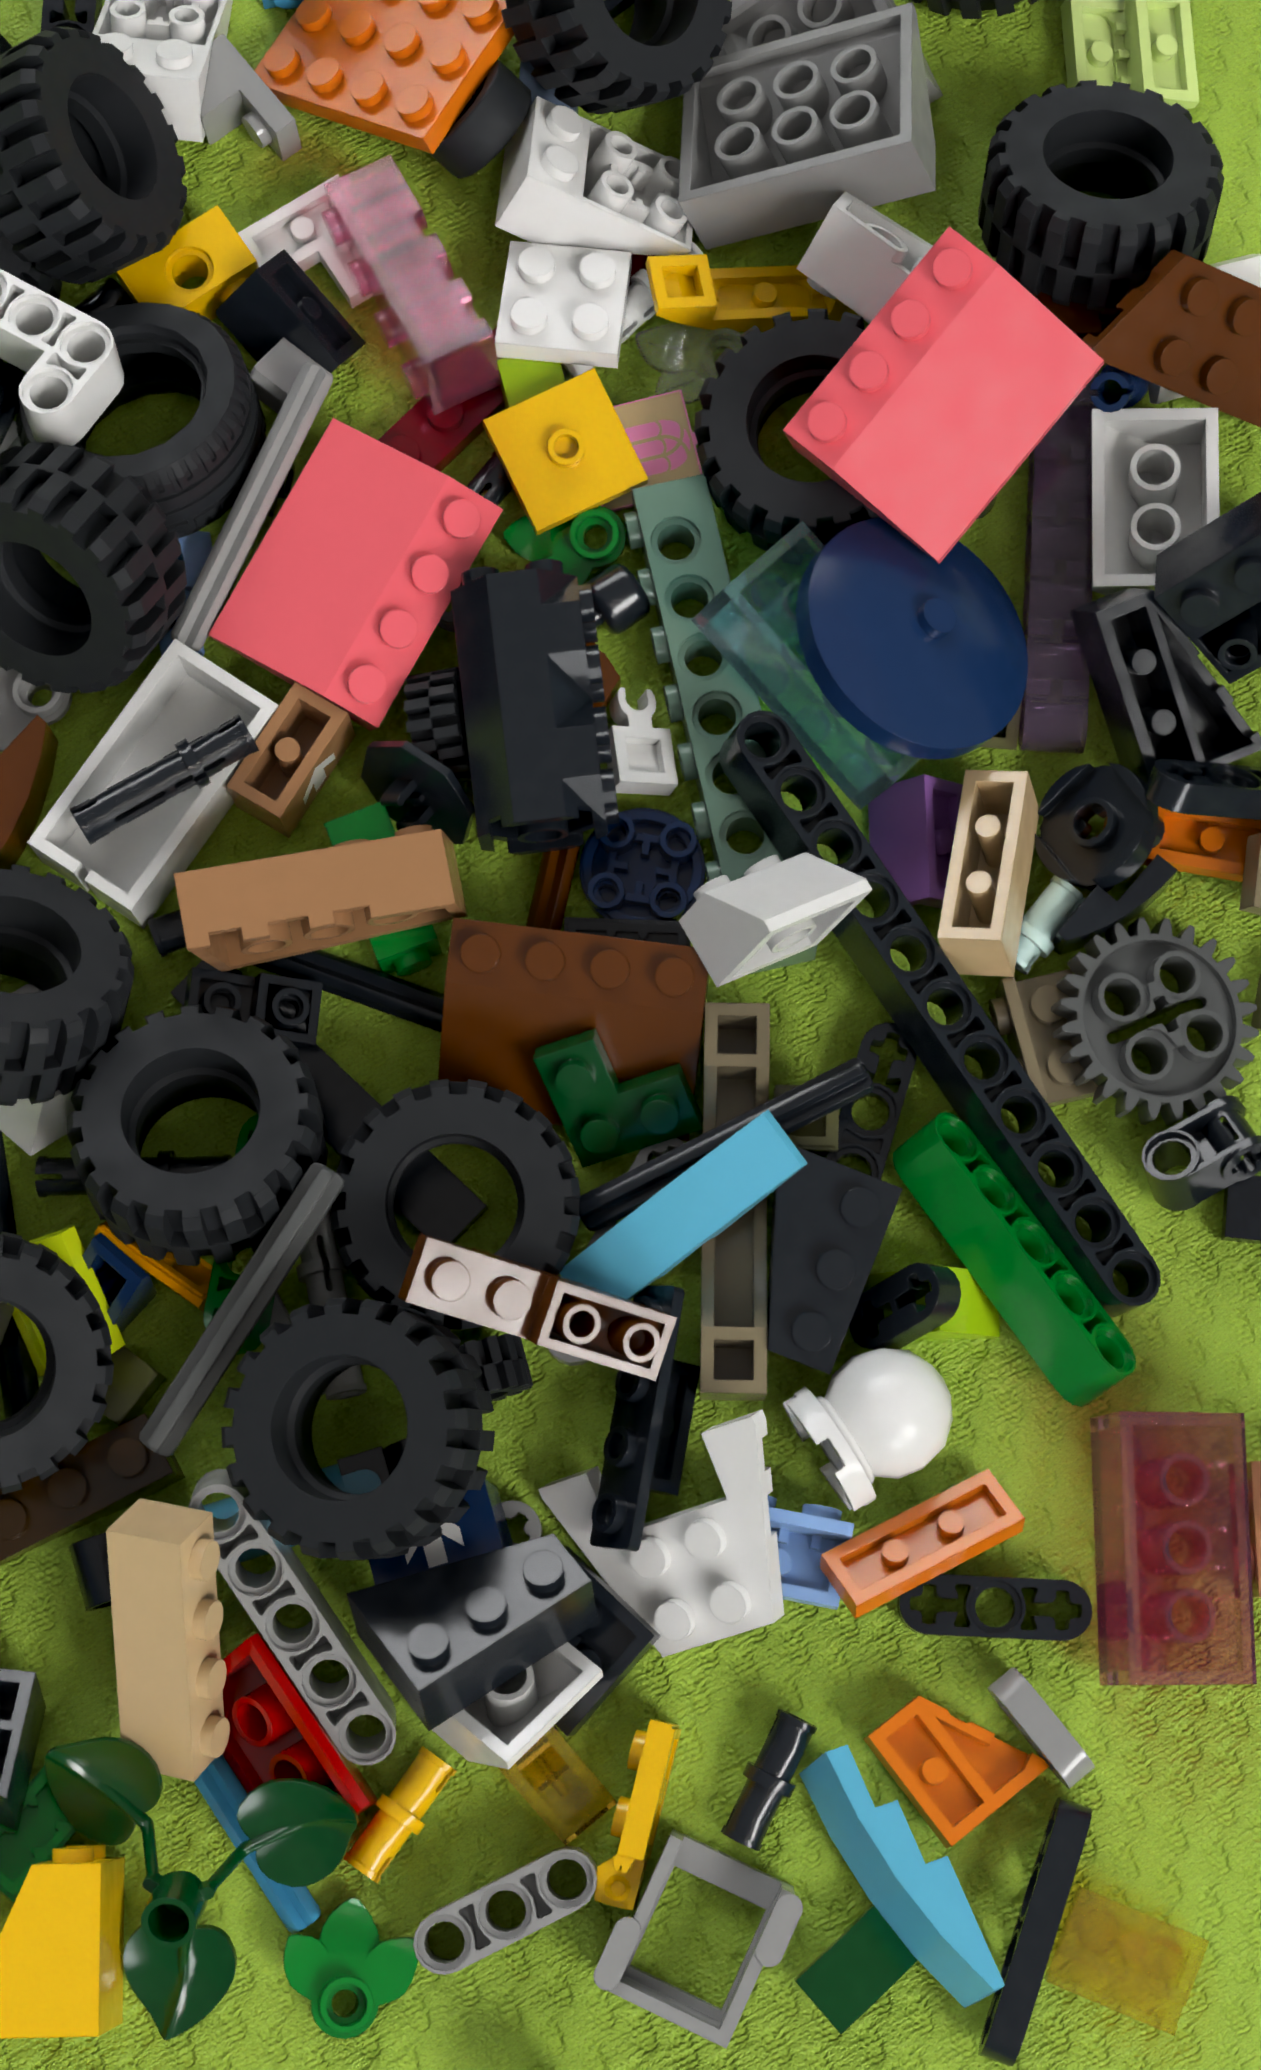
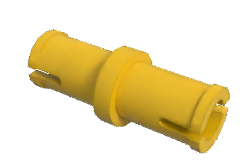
[343,1746,457,1884]

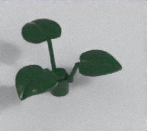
[45,1737,359,2040]

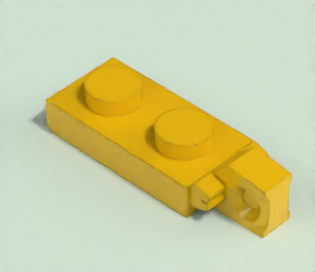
[594,1719,682,1911]

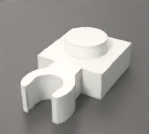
[607,687,678,796]

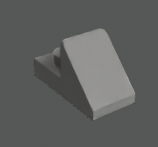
[201,33,302,162]

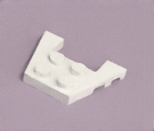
[538,1409,784,1657]

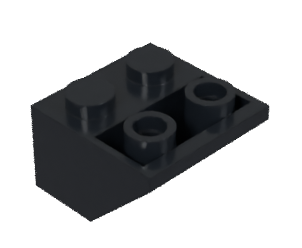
[1154,492,1261,684]

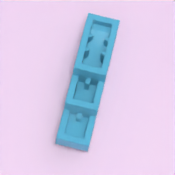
[560,1110,808,1300]
[799,1744,1005,2008]

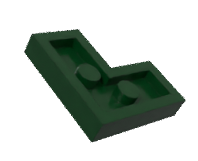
[533,1028,703,1168]

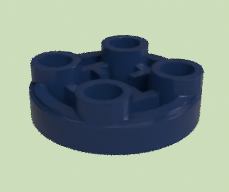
[580,808,705,921]

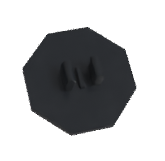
[361,741,475,844]

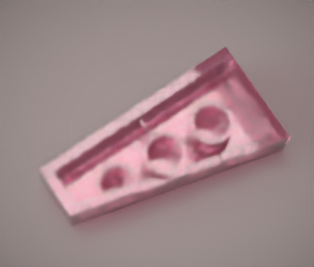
[321,154,501,416]

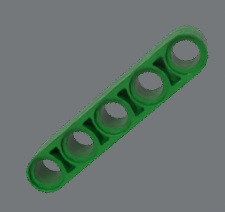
[893,1112,1136,1407]

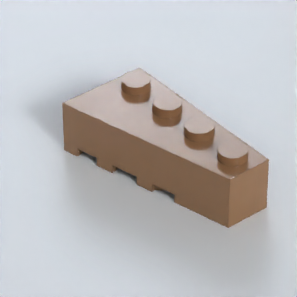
[173,825,467,972]

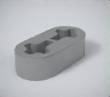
[987,1667,1095,1789]

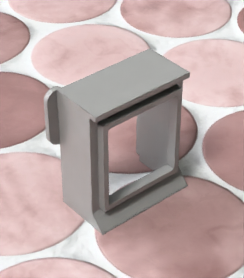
[593,1828,803,2049]

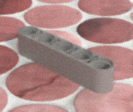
[188,1469,396,1765]

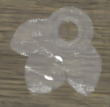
[635,323,743,404]

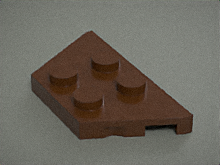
[1082,249,1261,428]

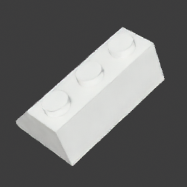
[1091,408,1220,596]

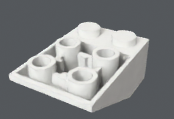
[92,0,233,143]
[495,96,693,256]

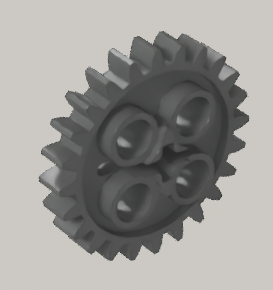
[1051,917,1259,1125]

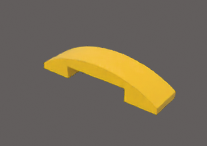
[645,254,860,332]

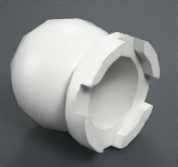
[783,1348,953,1511]

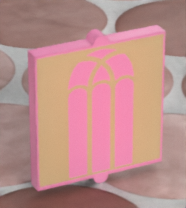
[601,389,703,512]

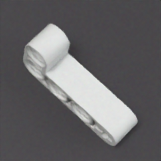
[0,269,124,449]

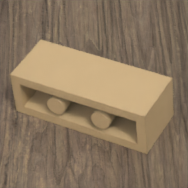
[937,770,1039,977]

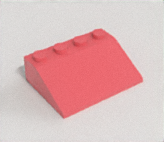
[783,226,1105,564]
[207,418,503,731]

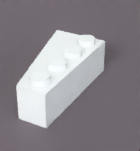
[796,191,933,324]

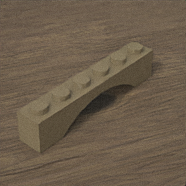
[700,1002,770,1401]

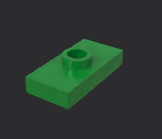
[0,1765,77,1904]

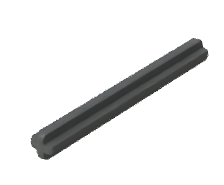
[139,1162,345,1457]

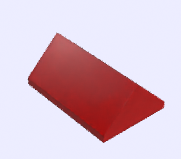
[222,1632,378,1816]

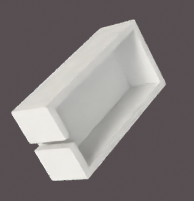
[27,639,279,929]

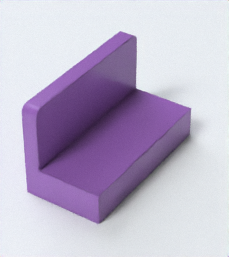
[868,774,963,909]

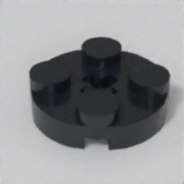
[1035,763,1165,892]

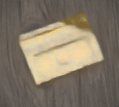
[1044,1885,1209,2036]

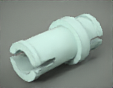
[1015,875,1085,975]

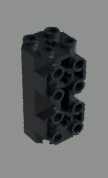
[450,559,620,855]

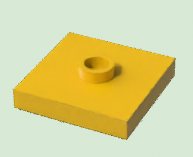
[483,368,648,536]

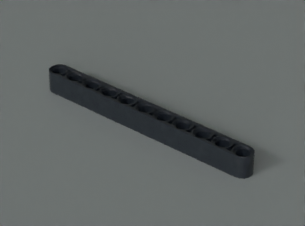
[720,710,1161,1317]

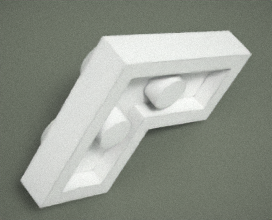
[238,174,403,308]

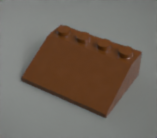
[438,917,709,1141]

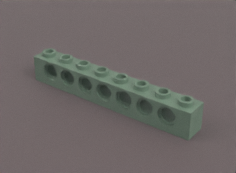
[623,474,818,975]

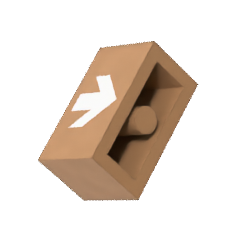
[226,682,356,838]

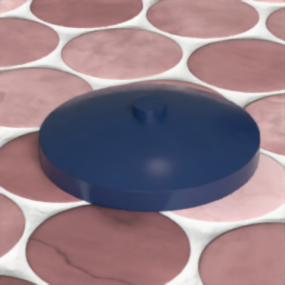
[796,518,1028,759]

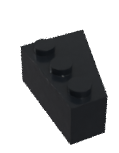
[1069,588,1261,783]
[347,1533,598,1731]

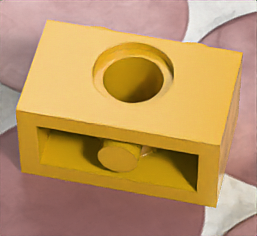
[116,205,259,321]

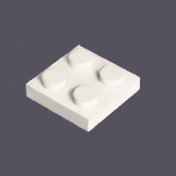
[494,241,632,369]

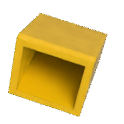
[0,1844,125,2039]

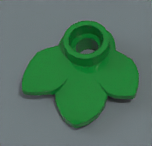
[503,506,626,585]
[283,1897,418,2039]

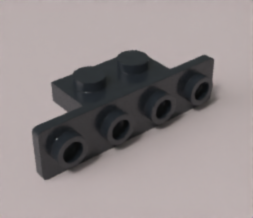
[590,1286,700,1552]

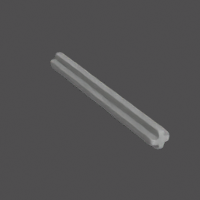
[171,362,333,651]

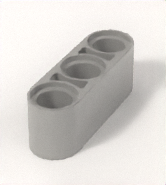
[413,1846,598,1975]

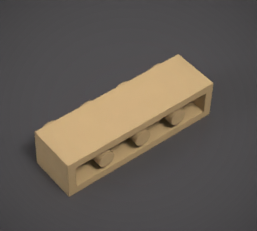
[106,1498,230,1782]

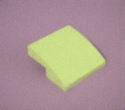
[1060,0,1199,109]

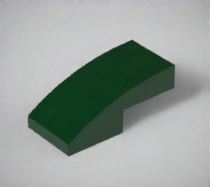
[794,1904,917,2034]

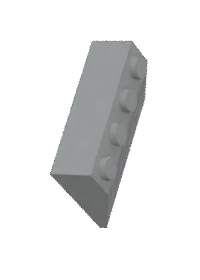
[678,2,936,250]

